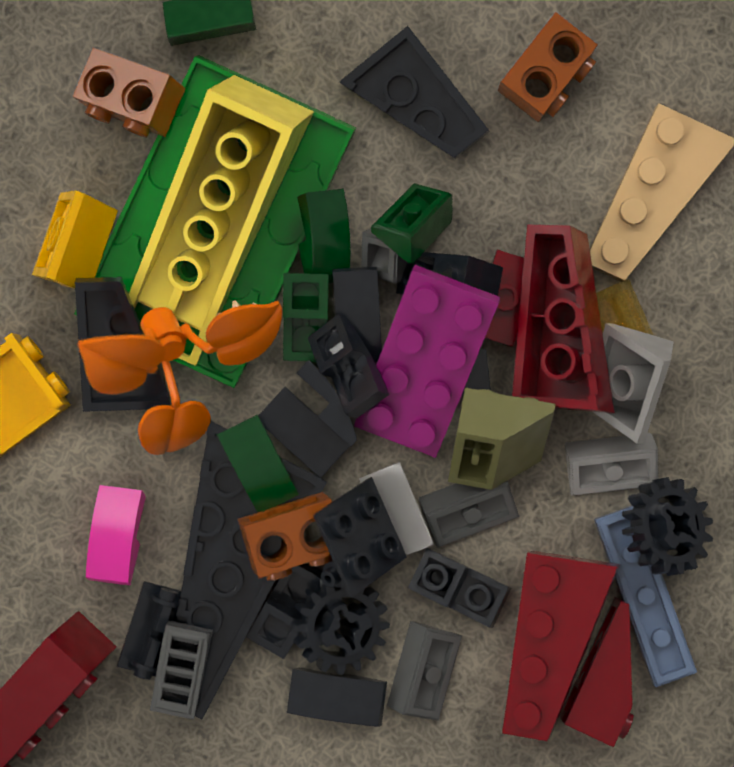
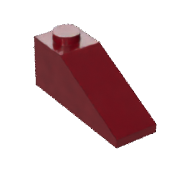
[559,597,634,747]

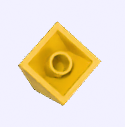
[32,190,118,289]

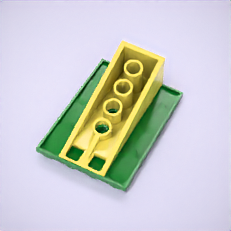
[74,55,357,388]

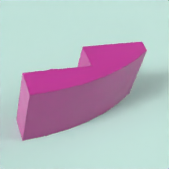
[86,485,146,586]

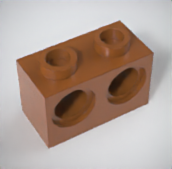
[497,12,598,123]
[72,48,185,138]
[238,492,333,580]

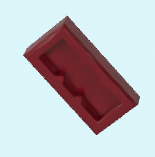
[484,250,524,347]

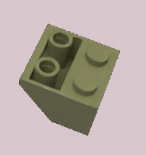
[448,388,556,490]

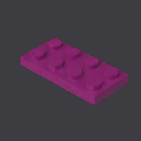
[354,265,500,458]

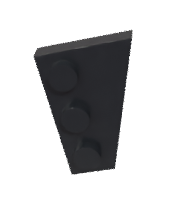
[339,26,490,159]
[75,277,171,412]

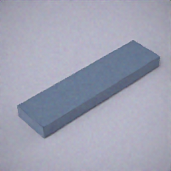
[594,505,697,687]

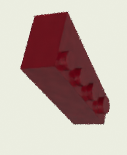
[512,224,615,413]
[502,551,621,741]
[0,611,117,767]

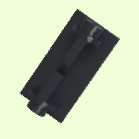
[117,581,181,680]

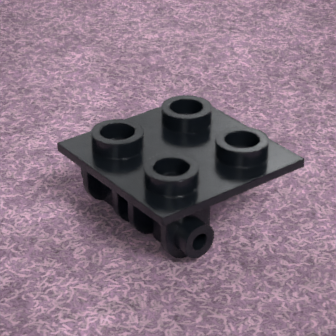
[313,477,407,598]

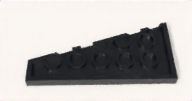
[163,420,327,720]

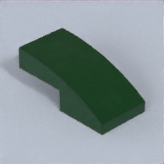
[297,188,351,284]
[283,273,329,361]
[217,414,299,512]

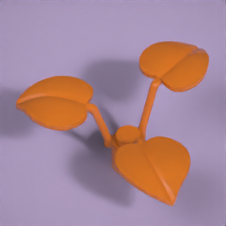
[78,300,282,455]

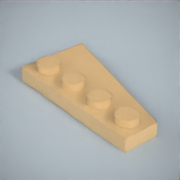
[590,103,734,282]

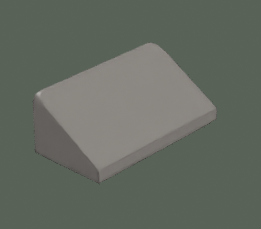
[565,433,658,496]
[359,462,434,555]

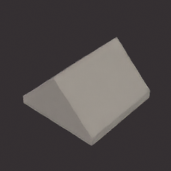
[593,323,674,444]

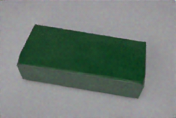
[162,0,256,46]
[371,183,453,264]

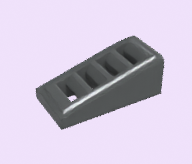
[150,621,213,720]

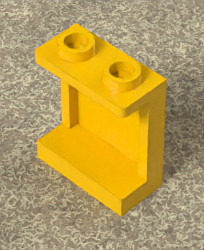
[0,333,71,457]

